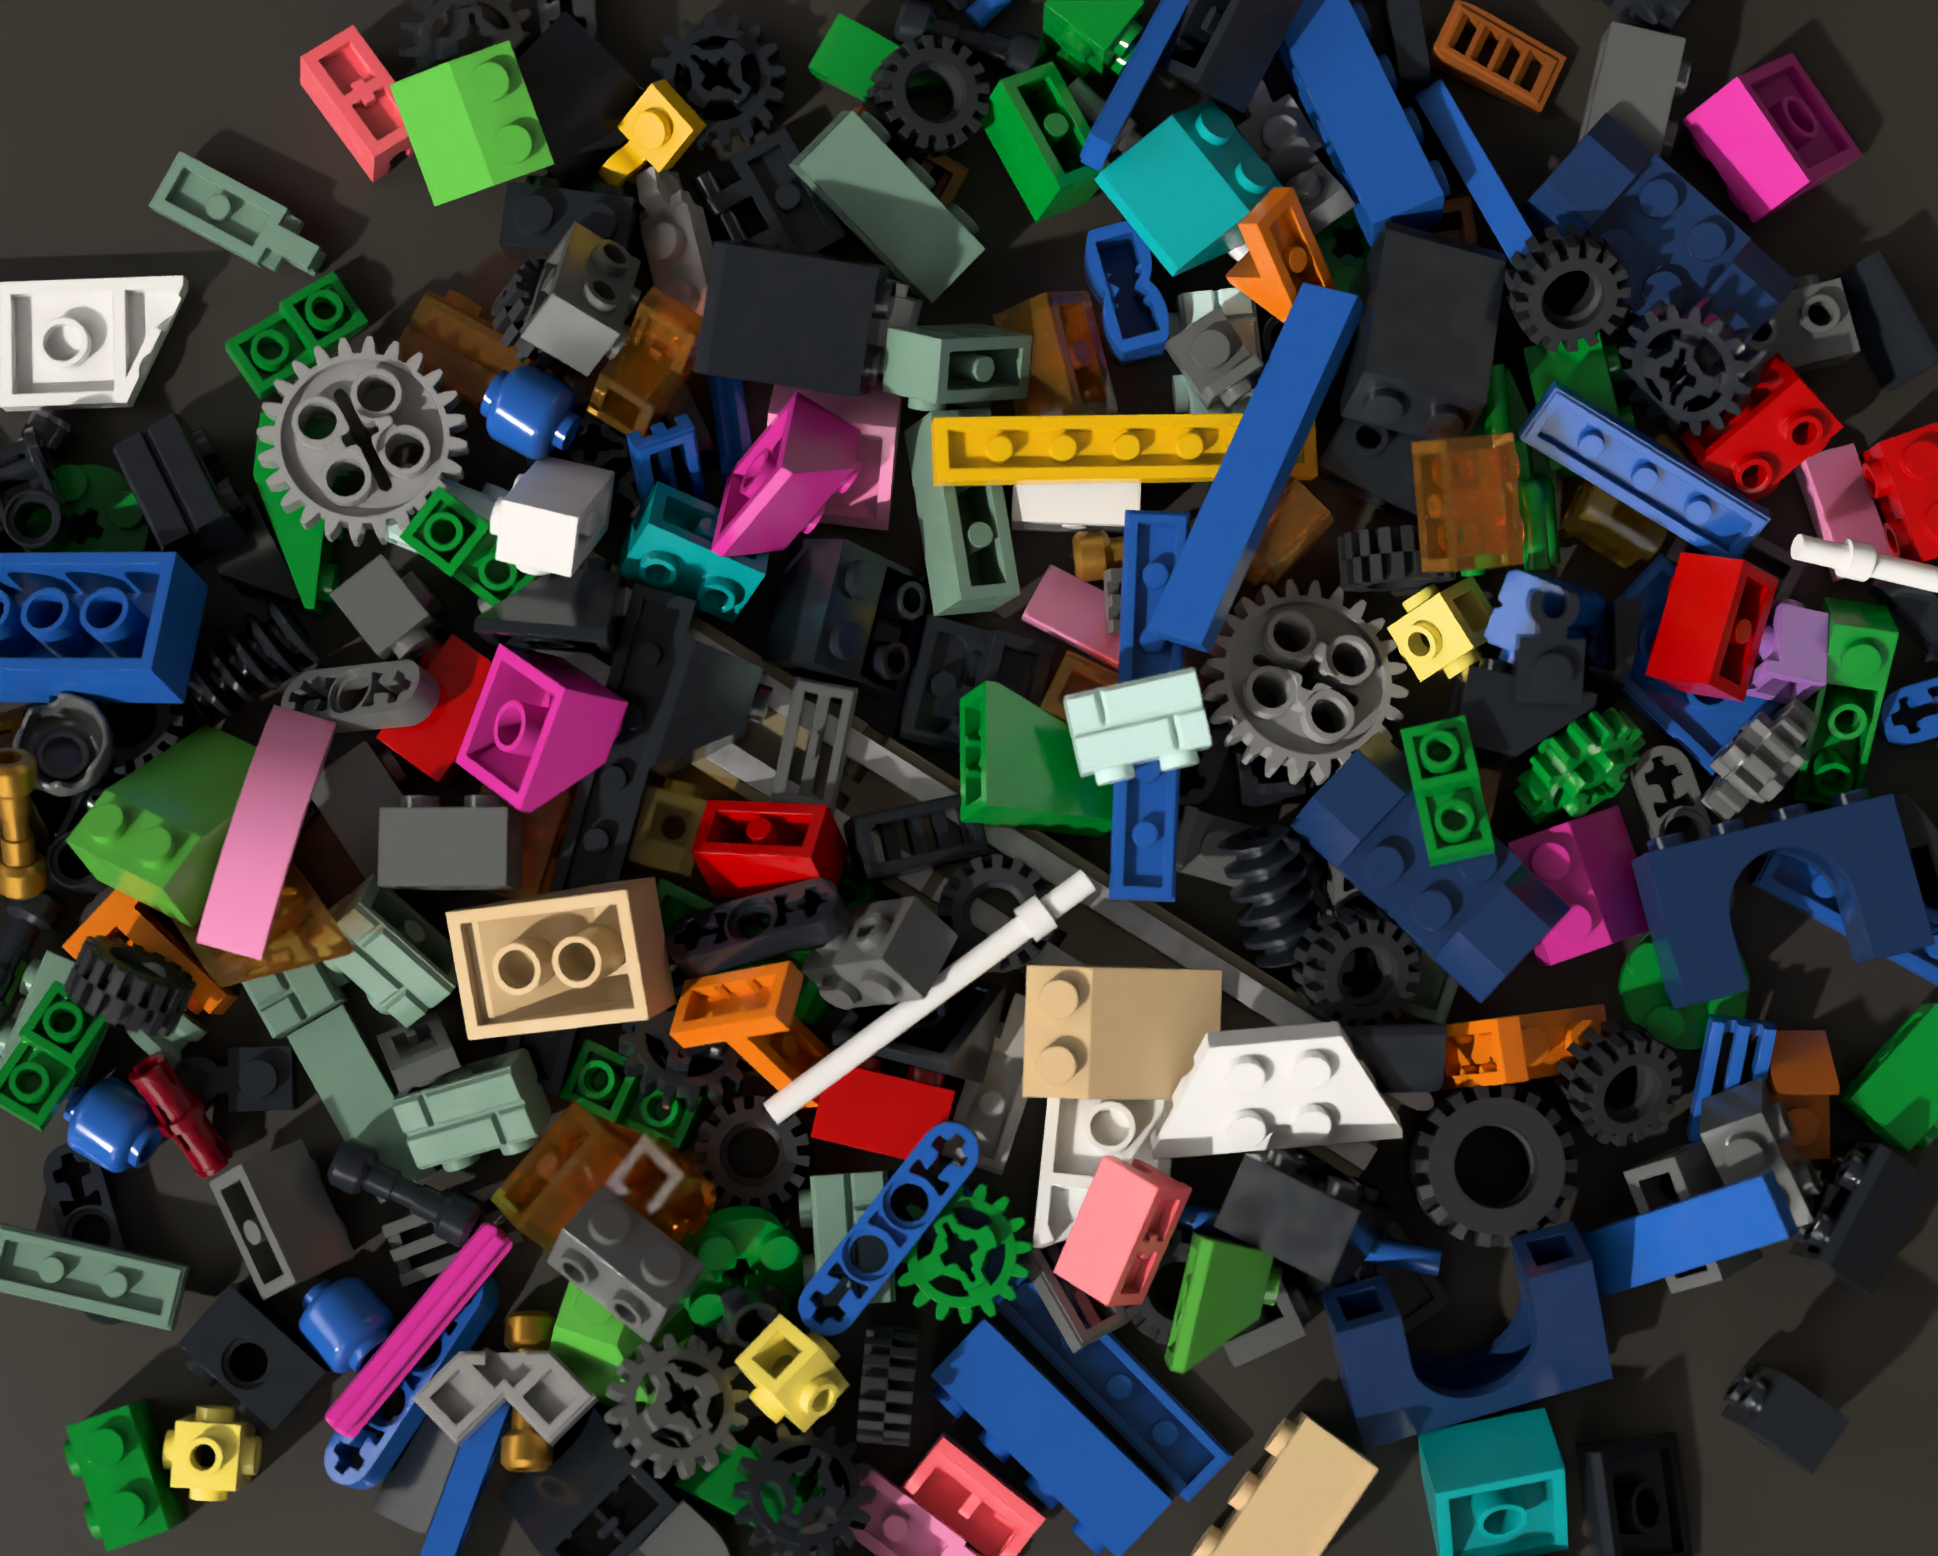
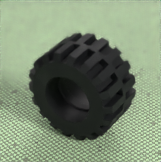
[1406,1084,1577,1248]

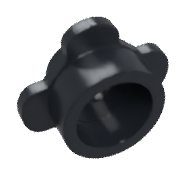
[716,1284,784,1348]

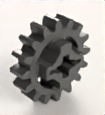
[1701,698,1819,821]
[604,1334,749,1480]

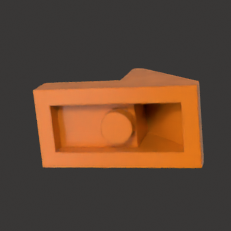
[1226,187,1337,323]
[1766,1030,1840,1159]

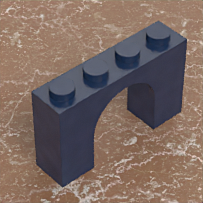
[1631,788,1935,1010]
[1321,1221,1613,1450]

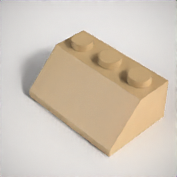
[1190,1411,1379,1556]

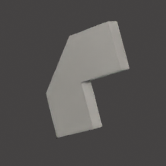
[412,1351,599,1447]

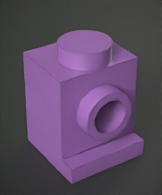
[1746,599,1829,704]

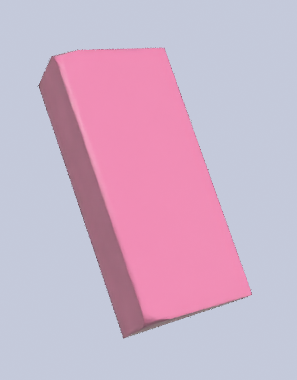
[1794,443,1893,583]
[1021,564,1121,670]

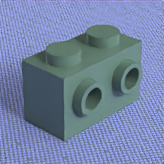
[883,323,1033,411]

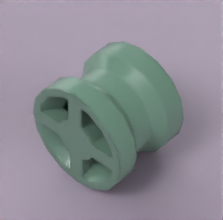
[125,1008,208,1069]

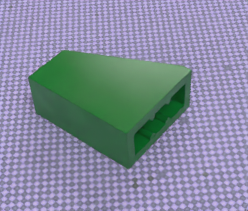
[960,680,1113,838]

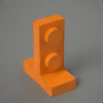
[62,889,240,1015]
[669,961,832,1109]
[1442,1004,1607,1090]

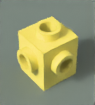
[1387,576,1493,682]
[734,1314,850,1433]
[162,1405,262,1501]

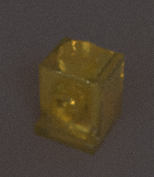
[1558,480,1668,569]
[628,778,707,880]

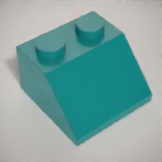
[1094,99,1283,277]
[1418,1408,1569,1556]

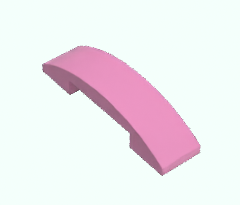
[197,705,337,960]

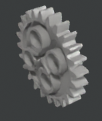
[256,336,470,547]
[1200,579,1409,785]

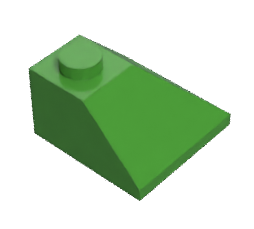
[1164,1232,1282,1373]
[549,1281,697,1415]

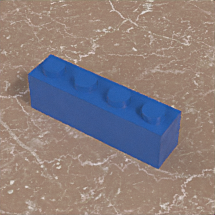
[1276,0,1450,248]
[930,1315,1173,1556]

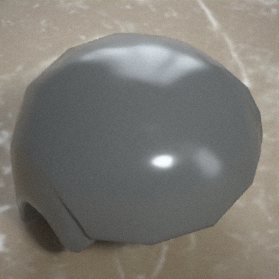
[13,692,114,797]

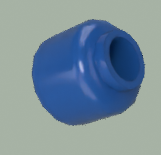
[480,364,582,460]
[63,1077,163,1173]
[298,1277,395,1374]

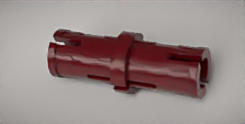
[128,1053,233,1178]

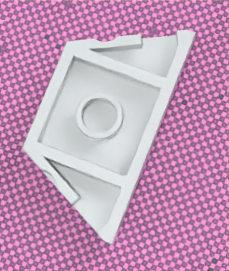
[0,275,188,412]
[1150,1021,1402,1160]
[1033,1098,1173,1249]

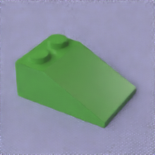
[66,724,257,928]

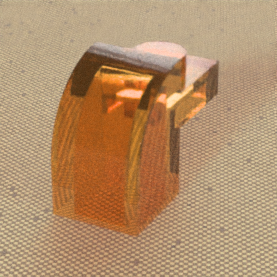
[587,286,702,438]
[605,1133,716,1243]

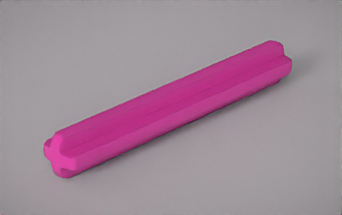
[325,1221,513,1438]

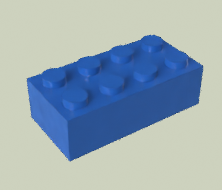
[0,552,208,703]

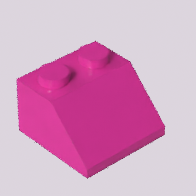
[1682,53,1863,224]
[711,391,862,557]
[455,643,628,813]
[1504,805,1649,967]

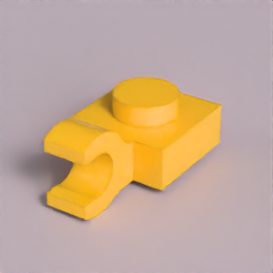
[598,79,707,187]

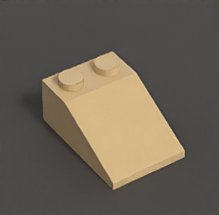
[446,877,676,1040]
[1022,963,1222,1100]

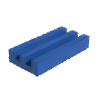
[626,413,707,507]
[1686,1014,1777,1142]

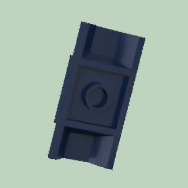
[1519,112,1797,346]
[1290,732,1571,1004]

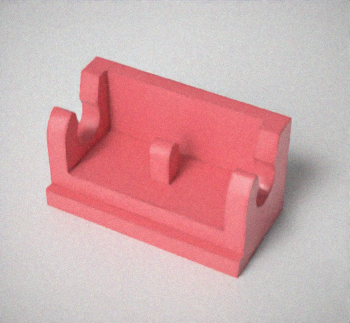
[300,25,415,182]
[1053,1155,1192,1306]
[900,1431,1046,1556]

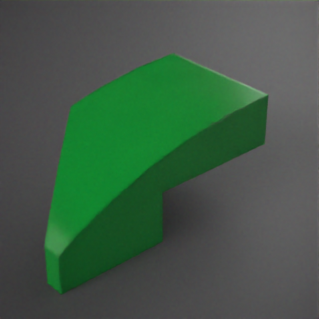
[808,13,944,102]

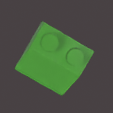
[390,40,554,206]

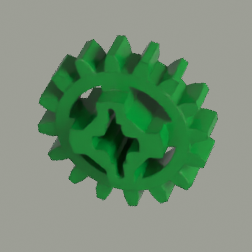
[1514,707,1645,828]
[897,1183,1034,1323]

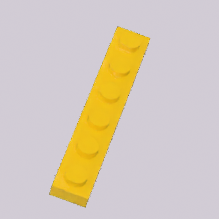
[931,413,1318,486]

